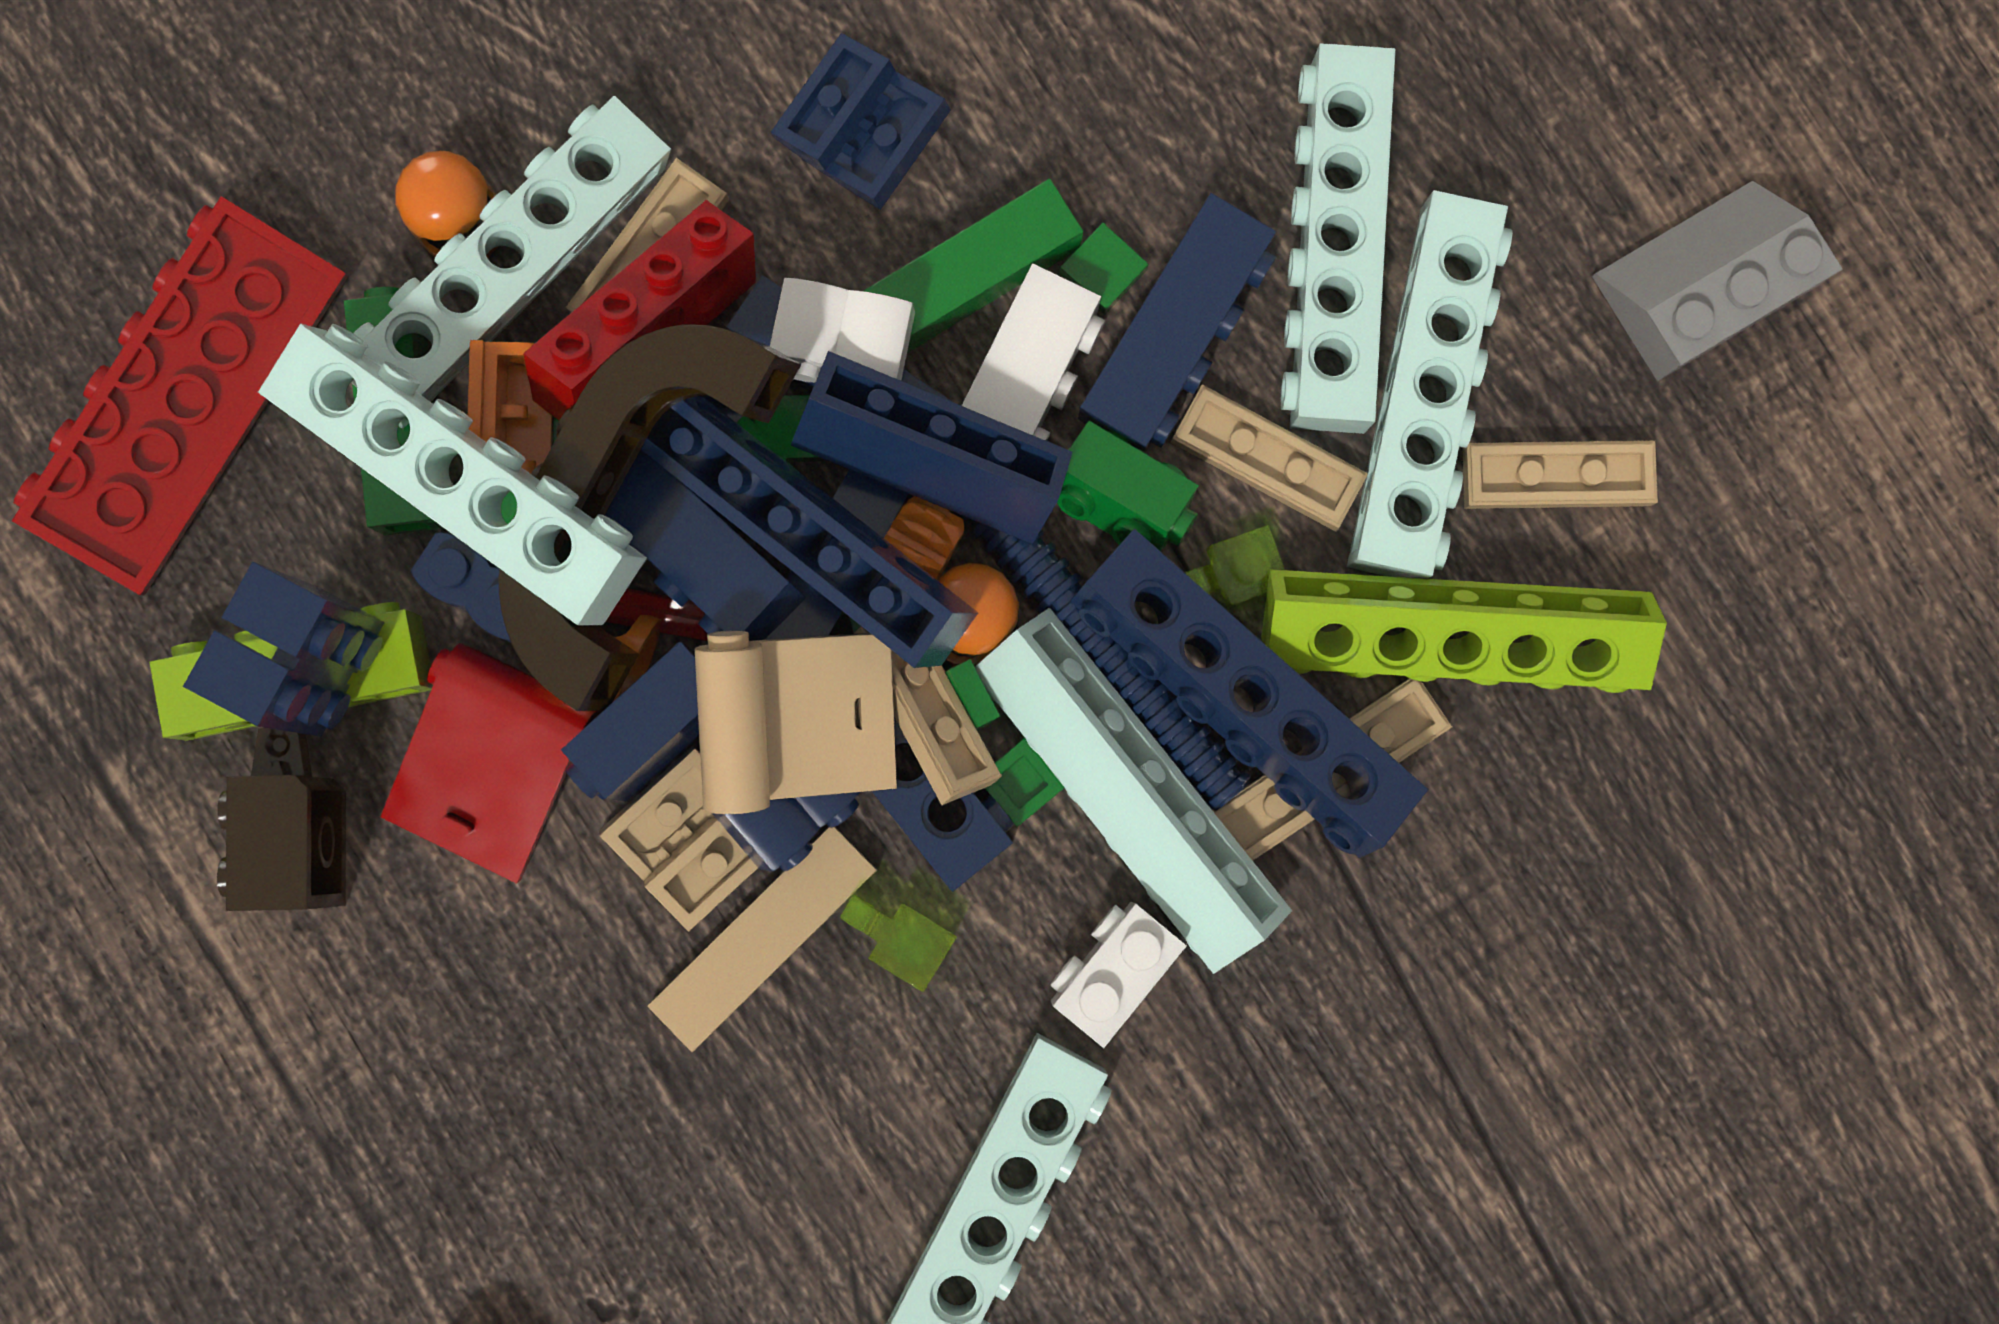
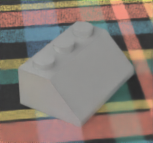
[1592,181,1843,382]

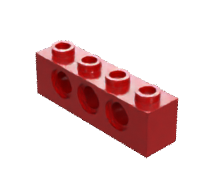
[523,200,756,421]

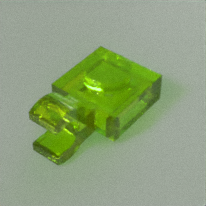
[1184,525,1285,608]
[840,894,957,992]

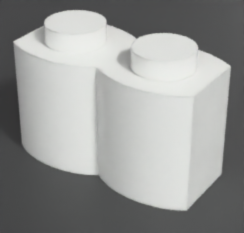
[770,278,915,383]

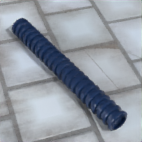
[959,515,1251,811]

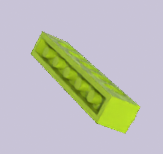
[1261,569,1667,693]

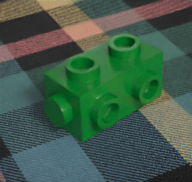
[1057,421,1199,552]

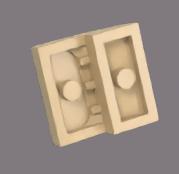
[599,744,758,932]

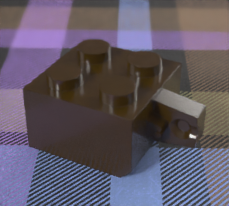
[217,728,346,911]

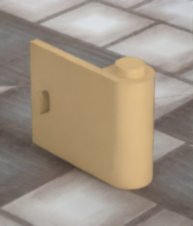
[695,631,897,814]

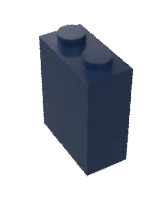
[561,642,699,802]

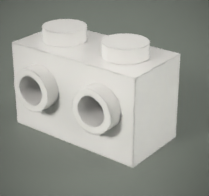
[1050,902,1187,1048]

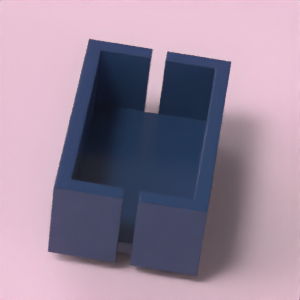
[183,562,385,737]

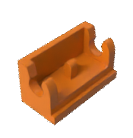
[468,340,554,474]

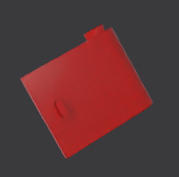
[380,643,601,884]

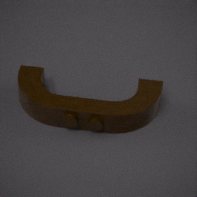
[499,324,801,711]

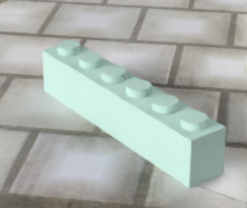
[975,608,1292,974]

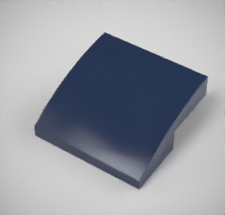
[770,33,951,210]

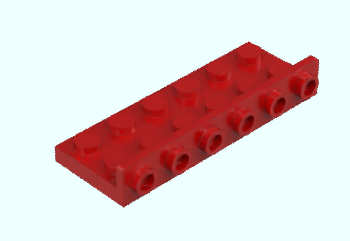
[12,196,348,596]

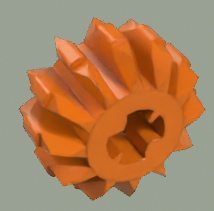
[884,496,964,580]

